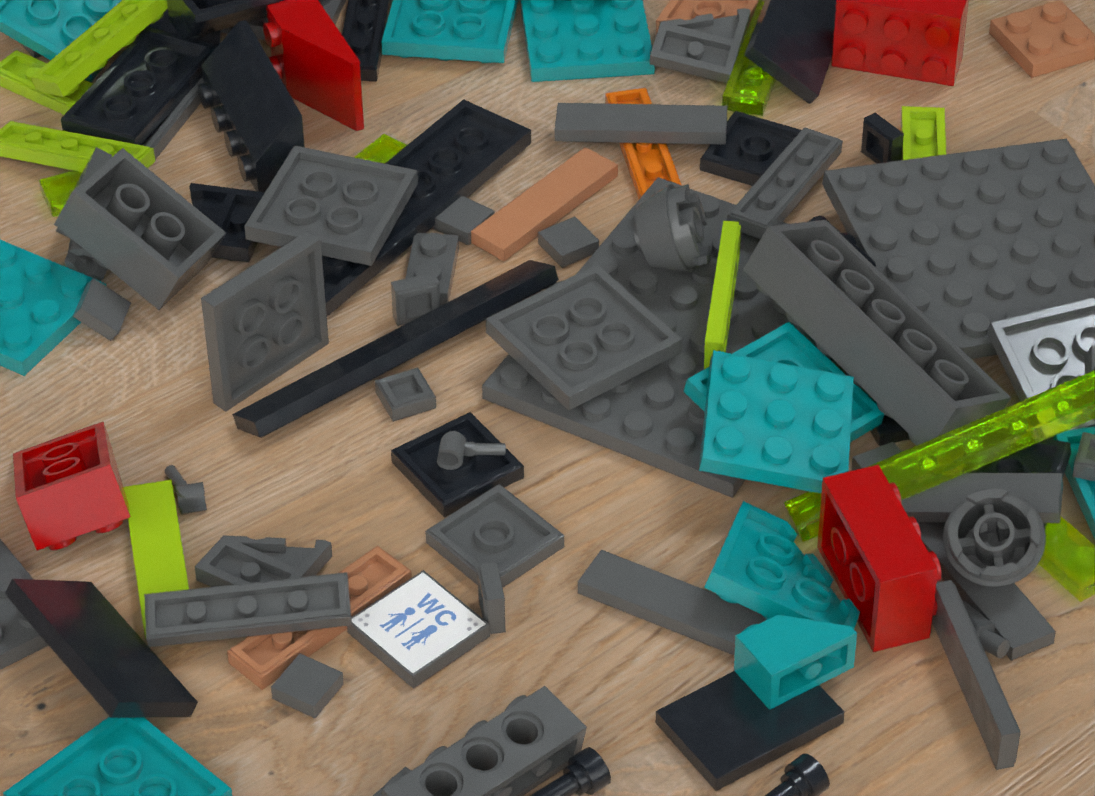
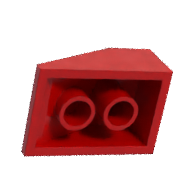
[263,0,364,131]
[13,422,131,551]

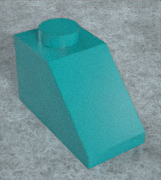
[734,615,857,710]

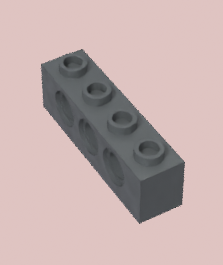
[381,686,587,796]

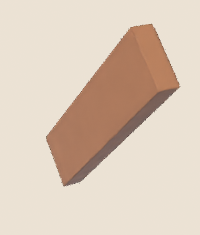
[471,147,618,261]
[227,545,412,690]

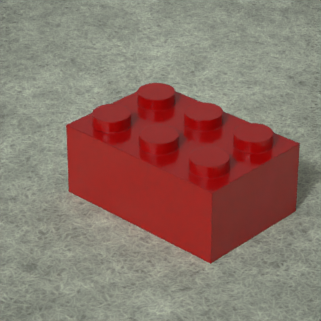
[832,0,969,86]
[817,464,942,652]

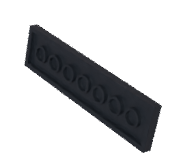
[322,99,531,317]

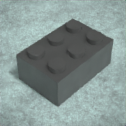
[54,148,226,310]

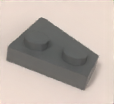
[650,8,751,84]
[195,535,332,587]

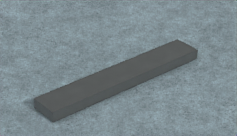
[851,442,1056,661]

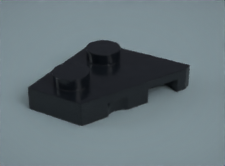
[189,183,265,262]

